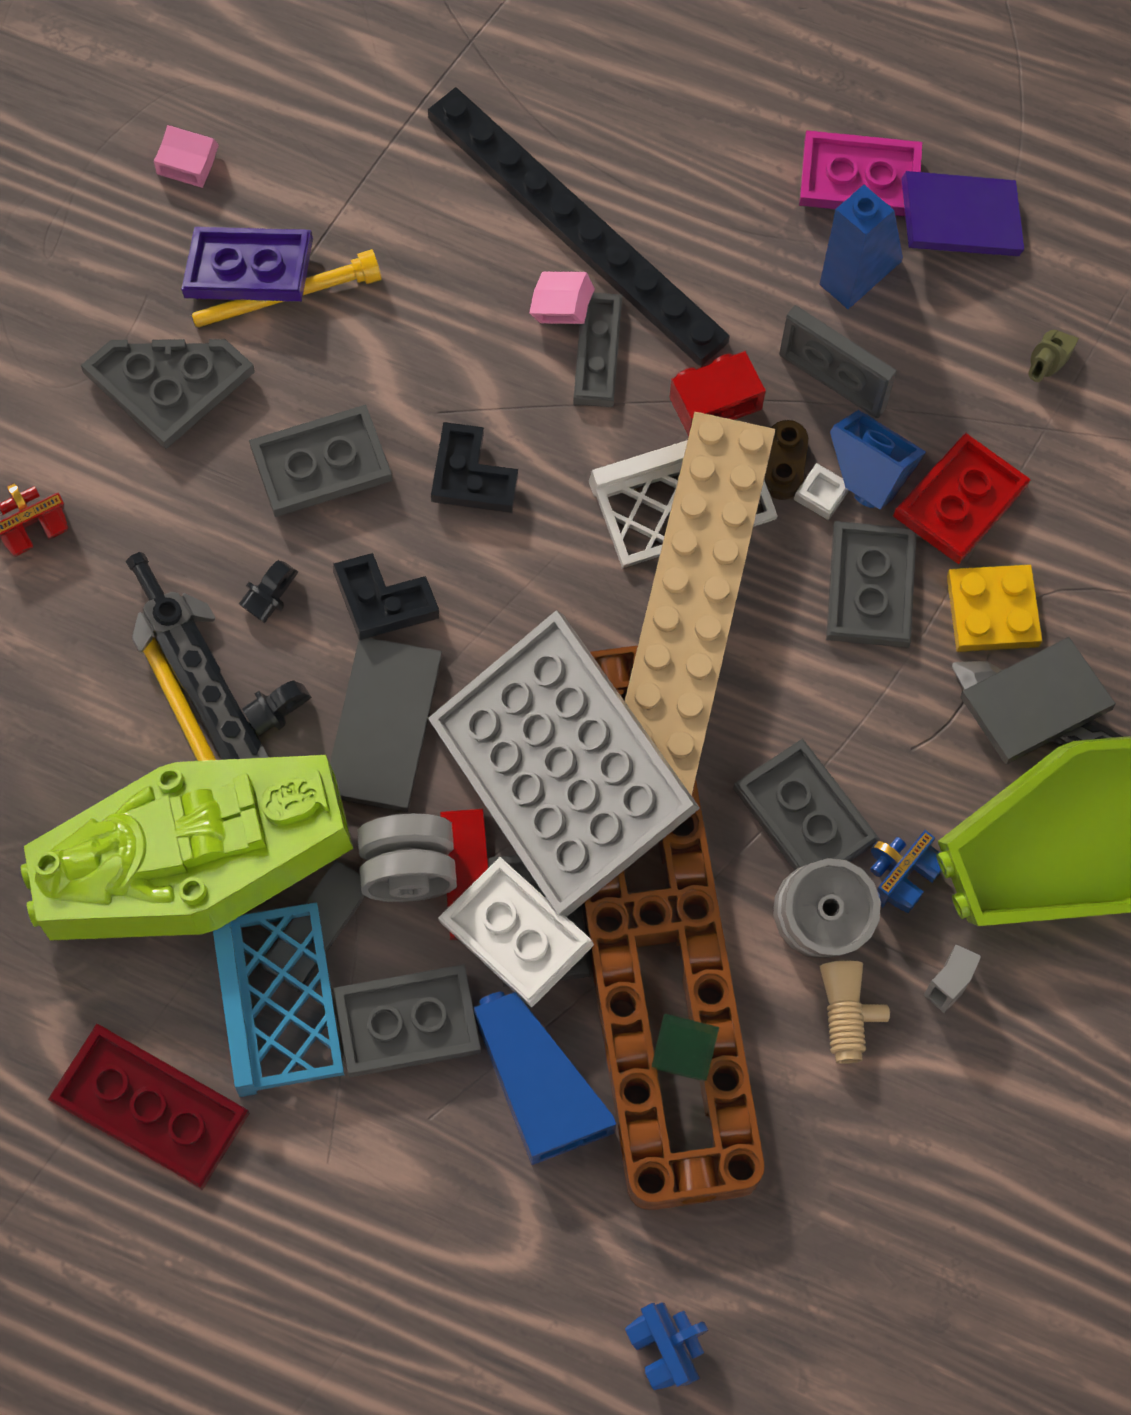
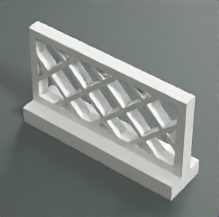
[589,422,778,568]

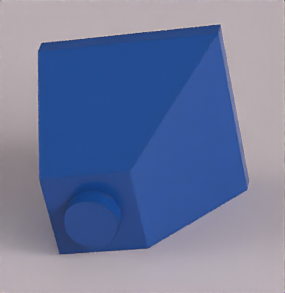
[830,410,926,509]

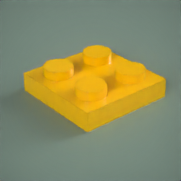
[947,565,1042,652]

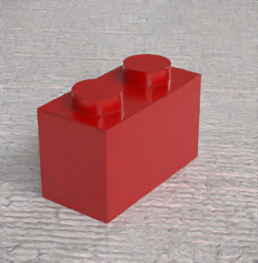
[669,351,766,437]

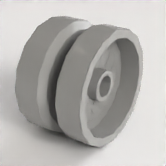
[357,813,457,902]
[773,858,881,958]

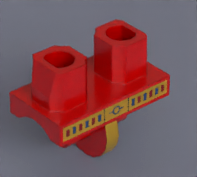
[0,483,68,557]

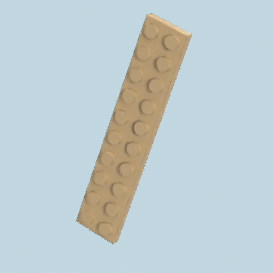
[625,412,775,796]

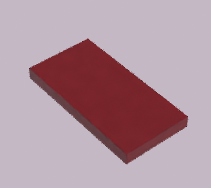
[48,1024,250,1191]

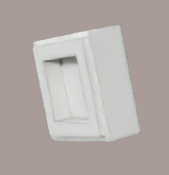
[794,463,849,520]

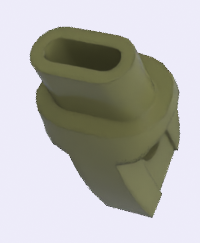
[1028,330,1079,382]

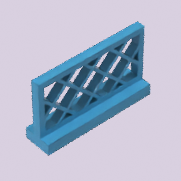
[213,902,344,1097]

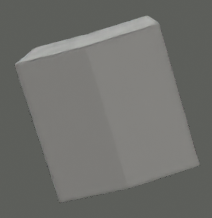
[924,945,981,1013]

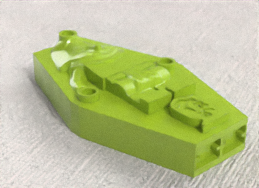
[936,736,1131,926]
[21,755,354,940]

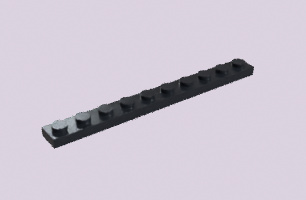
[428,87,730,367]

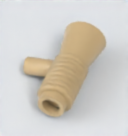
[819,961,890,1064]

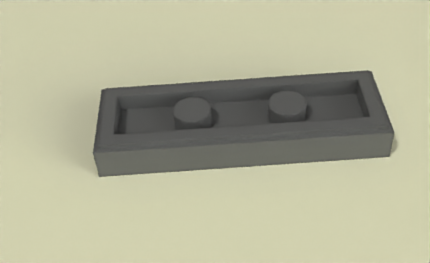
[573,292,622,407]
[261,860,366,992]

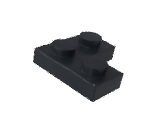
[431,422,518,513]
[333,553,439,640]

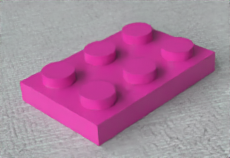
[799,130,923,216]

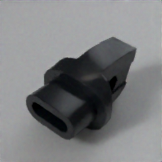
[239,560,299,623]
[242,680,312,736]

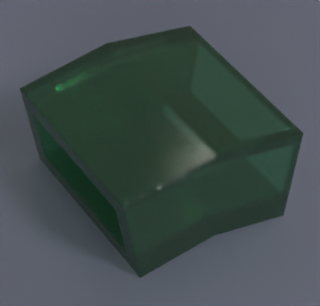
[651,1013,719,1082]

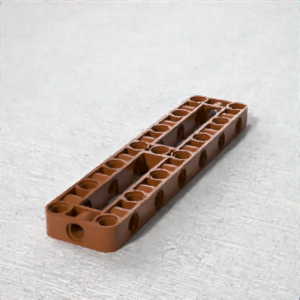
[582,645,764,1210]

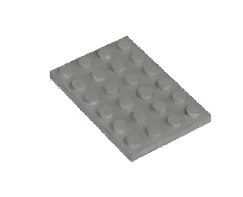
[428,610,700,917]

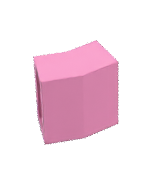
[154,125,219,188]
[529,272,595,324]

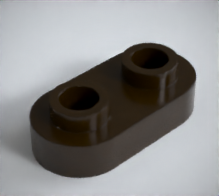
[764,420,809,500]

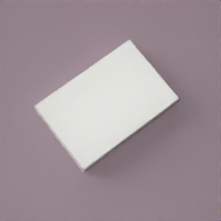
[438,857,594,1008]

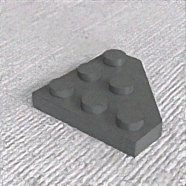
[81,339,255,449]

